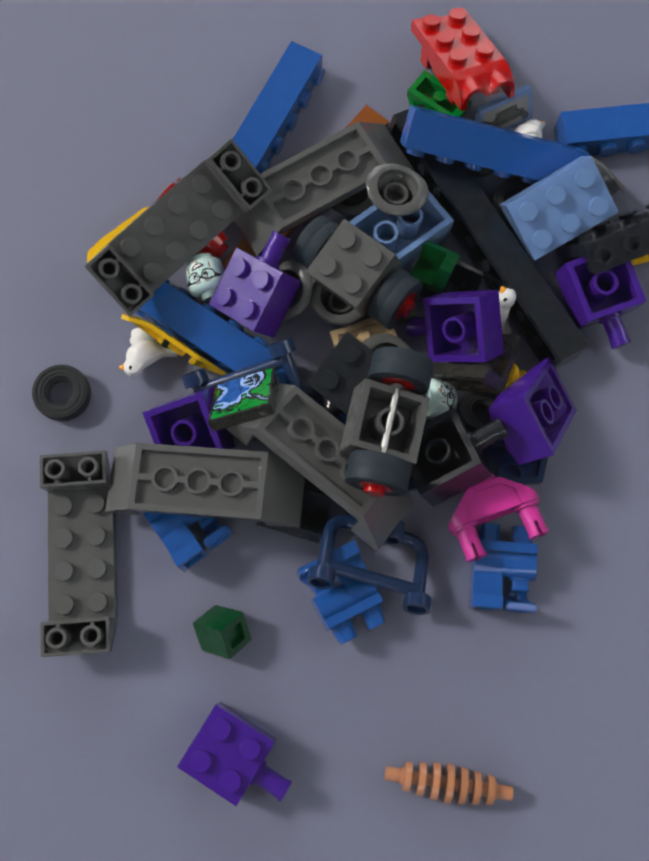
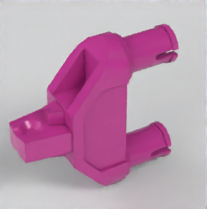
[448,474,550,563]

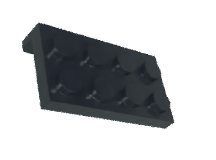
[556,204,649,274]

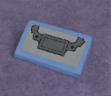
[474,85,532,130]

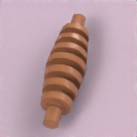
[384,761,514,806]

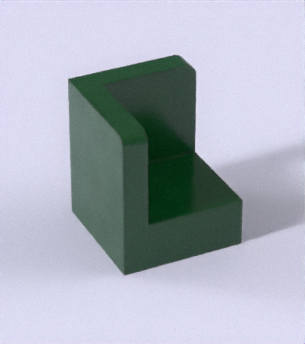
[410,241,460,294]
[193,605,252,659]

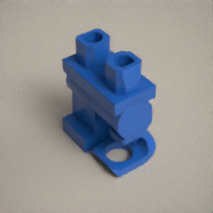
[143,512,234,572]
[468,523,538,614]
[296,540,385,645]

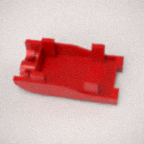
[411,7,515,111]

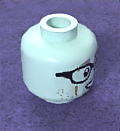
[183,253,225,302]
[421,378,457,420]

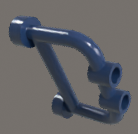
[181,337,306,440]
[307,515,431,615]

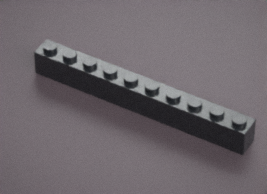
[387,104,590,369]

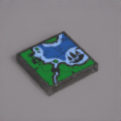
[208,366,279,431]

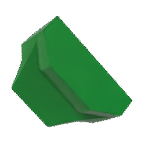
[407,70,472,118]

